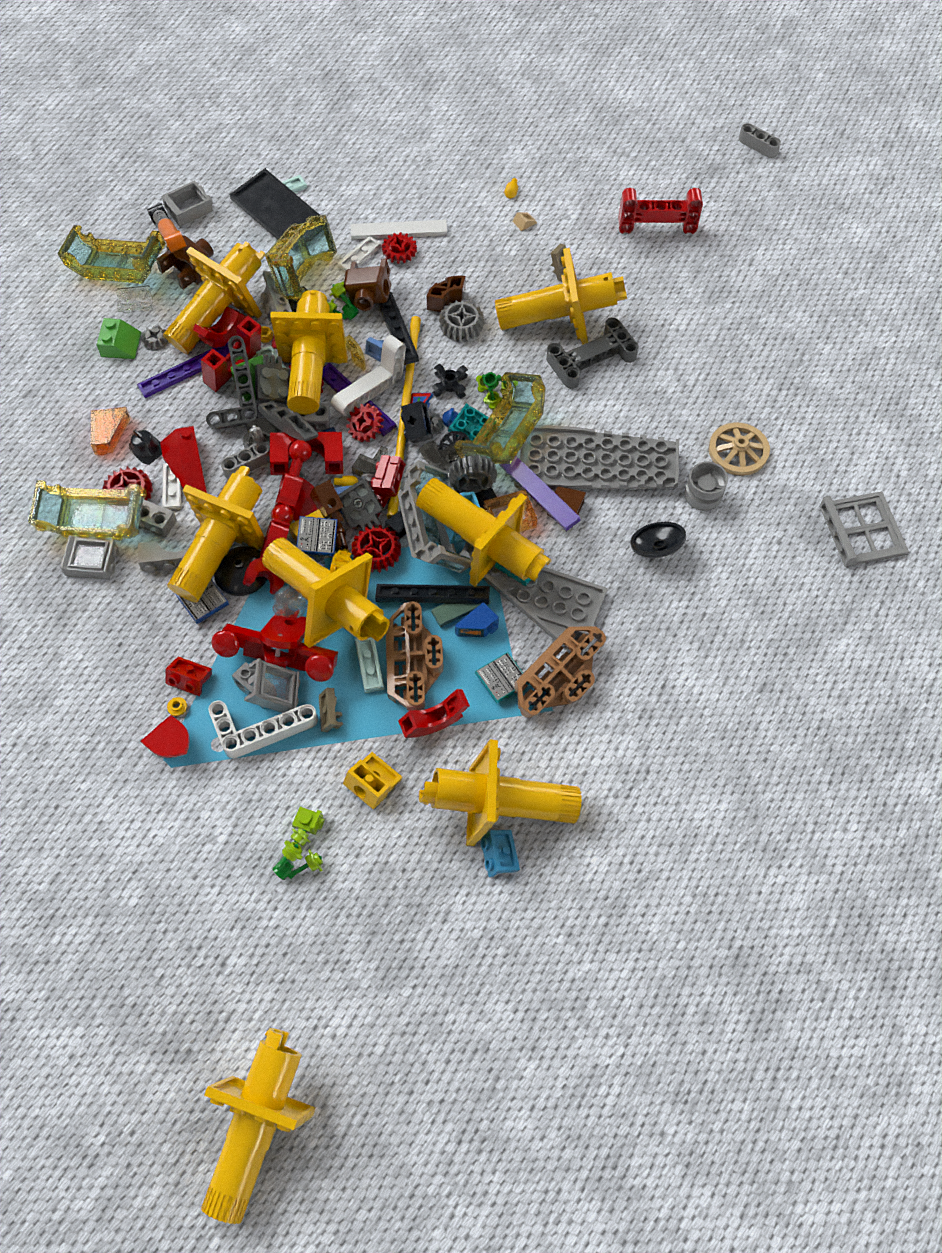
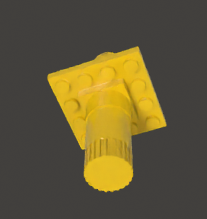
[163,241,266,355]
[495,247,627,345]
[270,290,348,415]
[167,466,265,603]
[416,478,552,587]
[262,538,390,648]
[419,739,582,846]
[201,1028,316,1224]

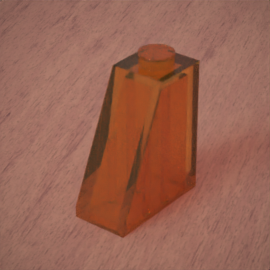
[91,407,130,455]

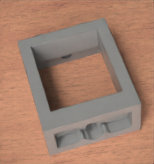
[161,180,213,227]

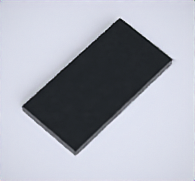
[229,168,329,252]

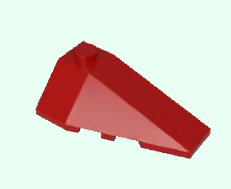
[160,426,207,493]

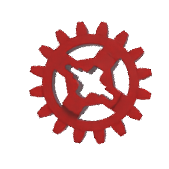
[382,232,417,264]
[346,403,384,443]

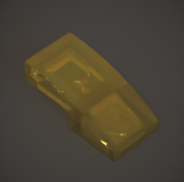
[345,335,366,371]

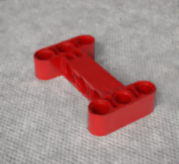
[618,188,703,234]

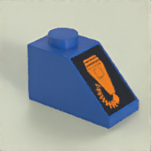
[455,603,499,637]

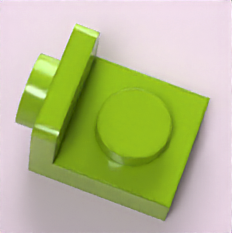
[292,806,325,835]

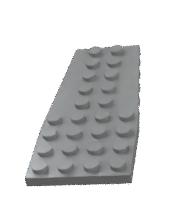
[514,424,679,490]

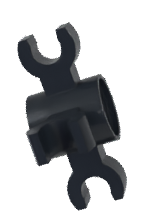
[432,363,468,399]

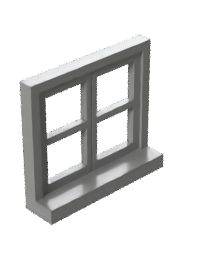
[819,491,909,567]

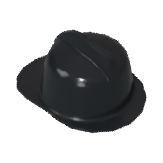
[129,430,162,465]

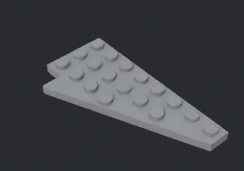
[462,541,608,647]

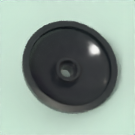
[630,522,686,558]
[213,546,267,596]

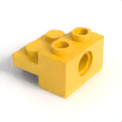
[343,752,402,810]

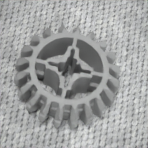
[439,299,484,342]

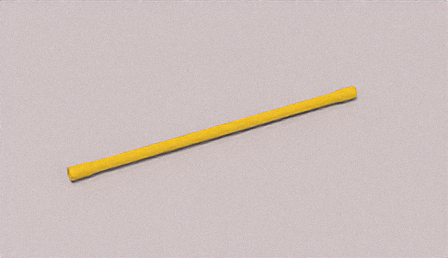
[387,316,421,519]

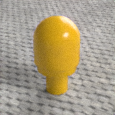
[504,178,518,199]
[334,475,359,487]

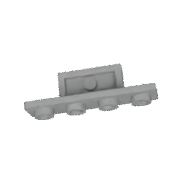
[260,271,292,322]

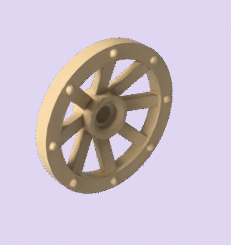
[708,422,770,476]

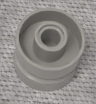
[684,462,728,511]

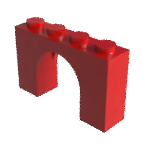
[201,316,262,392]
[270,432,343,475]

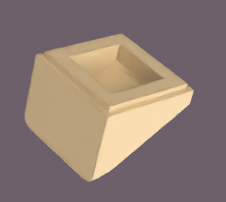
[512,212,537,231]

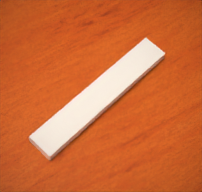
[351,220,447,240]

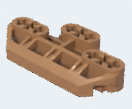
[386,601,443,710]
[515,626,606,718]

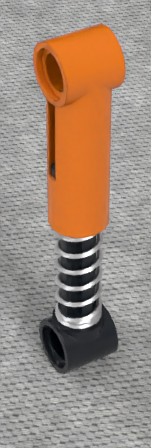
[147,203,187,253]

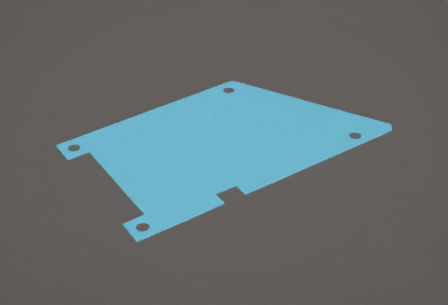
[163,541,553,768]

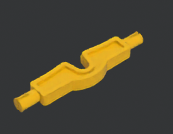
[330,548,352,573]

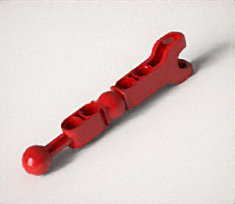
[243,440,312,596]

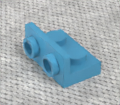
[480,830,520,877]

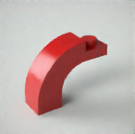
[193,306,247,348]
[398,689,470,738]

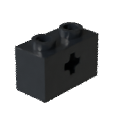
[401,401,433,443]

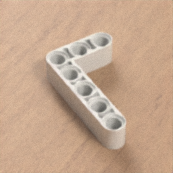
[330,335,406,416]
[209,700,318,759]

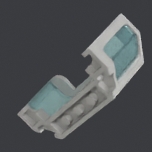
[398,460,473,573]

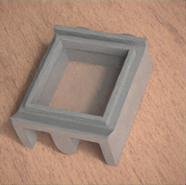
[60,535,119,580]
[244,658,300,713]

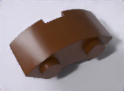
[426,276,466,312]

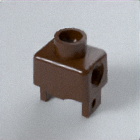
[156,235,214,290]
[344,258,392,311]

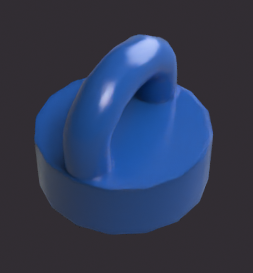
[442,408,458,427]

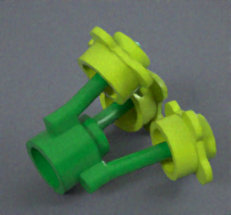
[327,281,359,321]
[476,372,519,409]
[272,828,323,880]

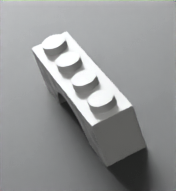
[138,537,195,572]

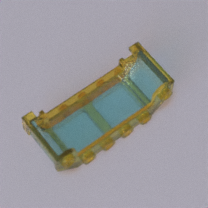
[265,215,337,300]
[57,225,166,284]
[454,372,546,464]
[28,480,147,541]

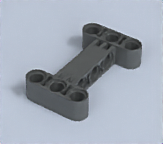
[546,317,639,389]

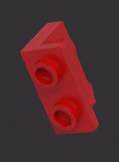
[165,656,212,696]

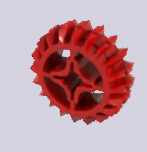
[102,466,153,513]
[351,525,401,573]

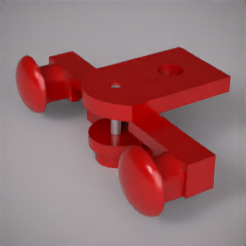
[211,610,338,682]

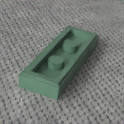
[431,599,491,627]

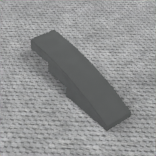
[258,401,319,441]

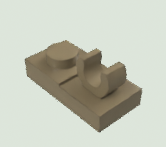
[551,243,566,282]
[319,687,343,732]

